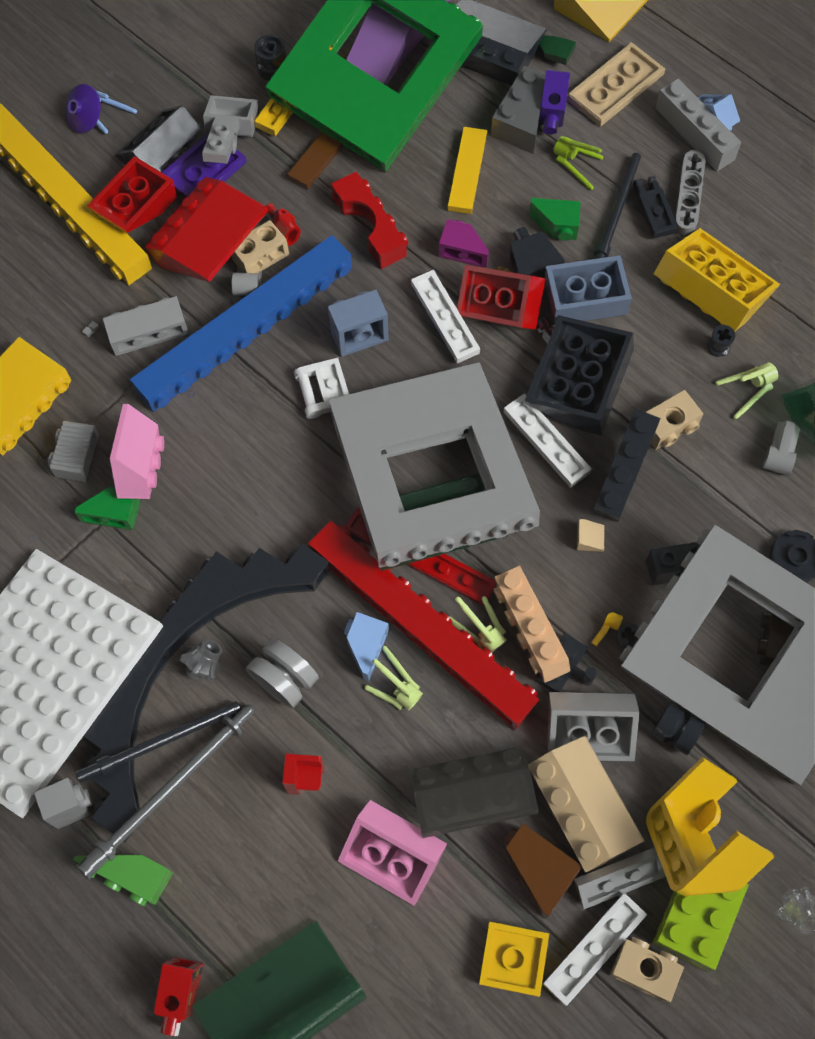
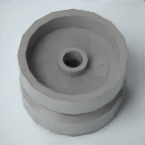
[245,638,319,709]

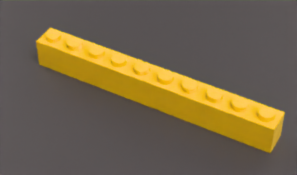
[0,104,152,285]

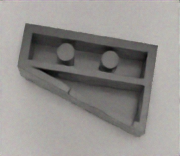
[491,66,546,154]

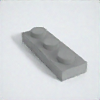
[574,847,666,909]

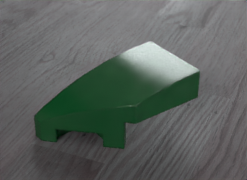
[538,35,576,65]

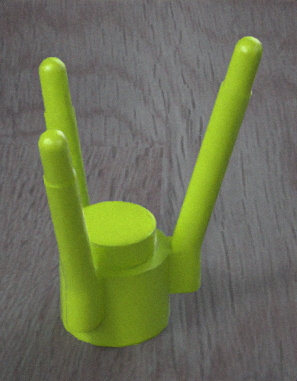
[553,136,603,190]

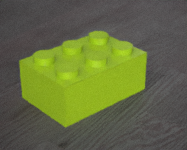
[652,884,749,972]

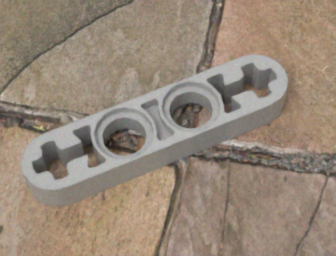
[675,150,706,236]

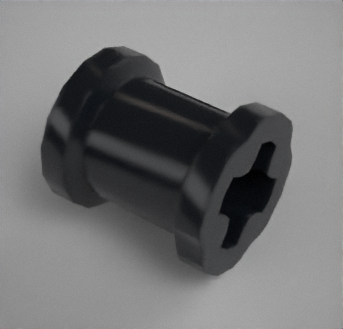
[707,325,736,357]

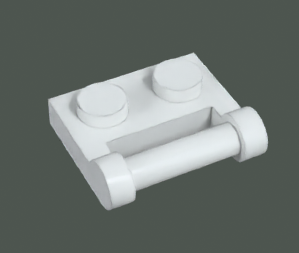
[294,358,349,419]

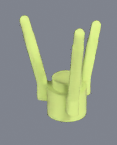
[715,362,778,419]
[449,596,507,653]
[364,646,423,711]

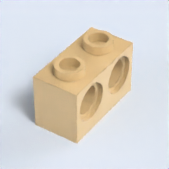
[231,220,289,273]

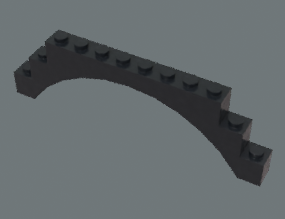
[83,544,330,842]

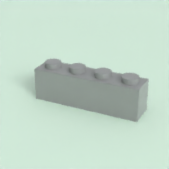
[655,78,741,172]

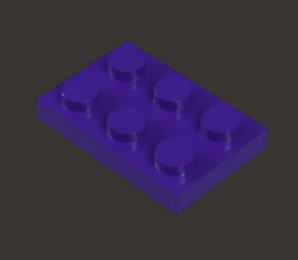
[162,132,247,198]

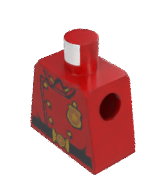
[154,957,204,1036]

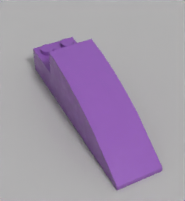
[347,0,450,85]

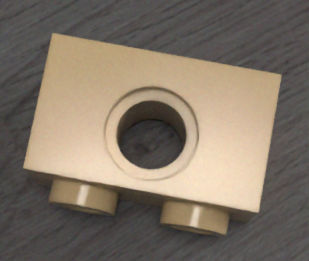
[646,390,703,450]
[609,937,684,1003]

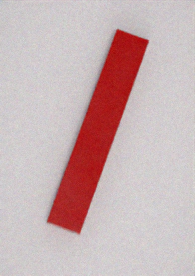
[345,508,497,607]

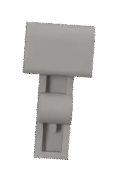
[202,95,258,164]

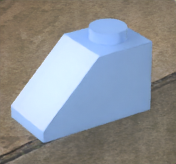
[697,94,740,130]
[344,612,389,682]

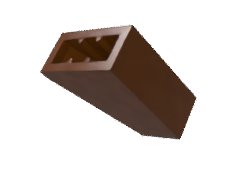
[504,824,582,919]

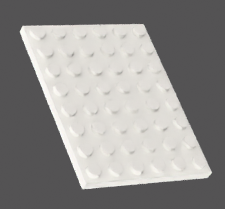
[0,549,163,818]

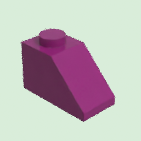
[439,219,489,268]

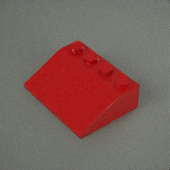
[146,177,269,282]

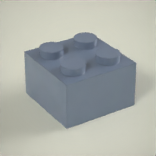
[328,289,389,357]

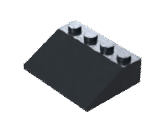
[432,0,547,86]
[525,315,634,436]

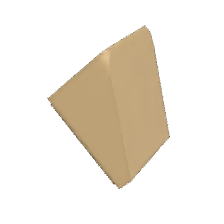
[577,519,604,552]

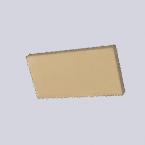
[567,42,665,127]

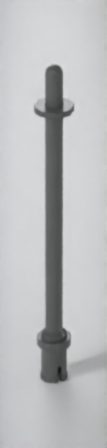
[76,705,255,880]

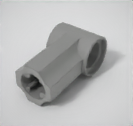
[762,421,800,476]

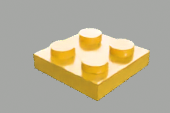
[479,922,549,997]

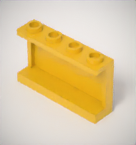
[0,337,71,456]

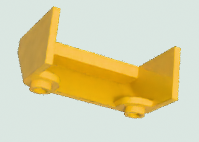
[646,757,774,896]

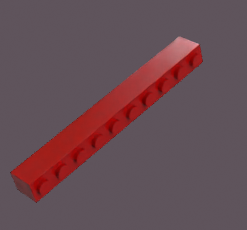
[308,521,540,731]

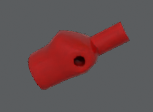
[266,203,301,247]

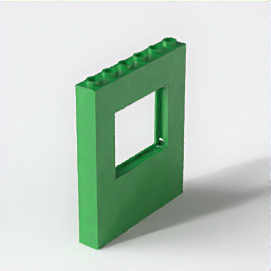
[266,0,483,173]

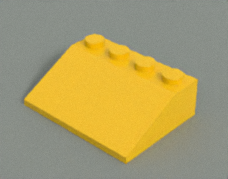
[553,0,648,42]
[654,228,780,332]

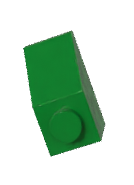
[529,198,581,241]
[75,487,140,531]

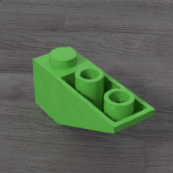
[73,855,173,906]

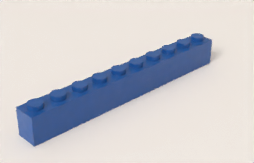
[130,235,352,412]

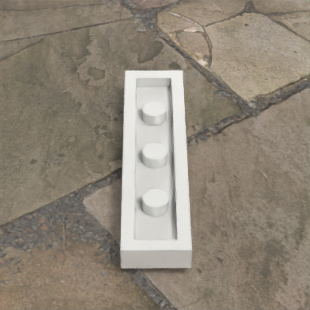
[411,270,480,364]
[504,394,592,488]
[543,893,647,1007]

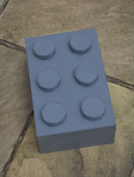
[544,255,632,326]

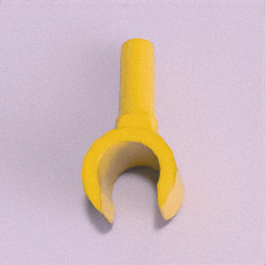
[591,612,623,647]

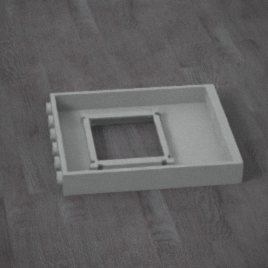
[329,362,540,568]
[619,525,815,785]

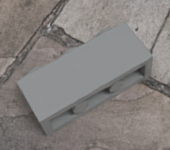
[103,296,189,356]

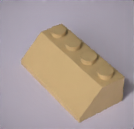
[528,736,644,872]

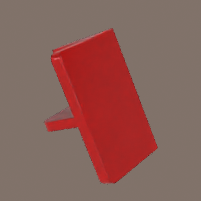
[283,754,325,795]

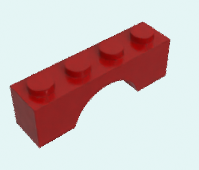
[331,171,408,269]

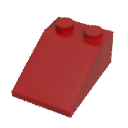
[87,156,177,233]
[457,265,545,329]

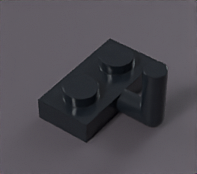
[534,632,597,692]

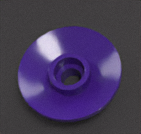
[65,84,101,133]

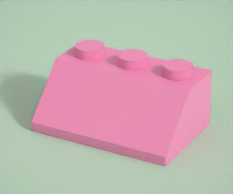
[110,404,164,499]
[338,800,447,906]

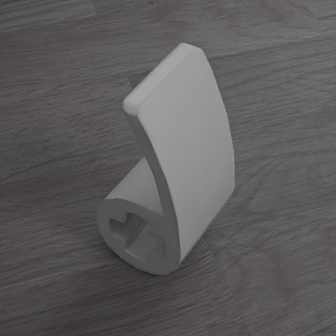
[232,266,262,296]

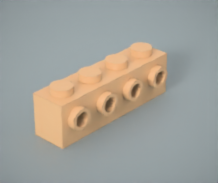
[493,566,570,683]

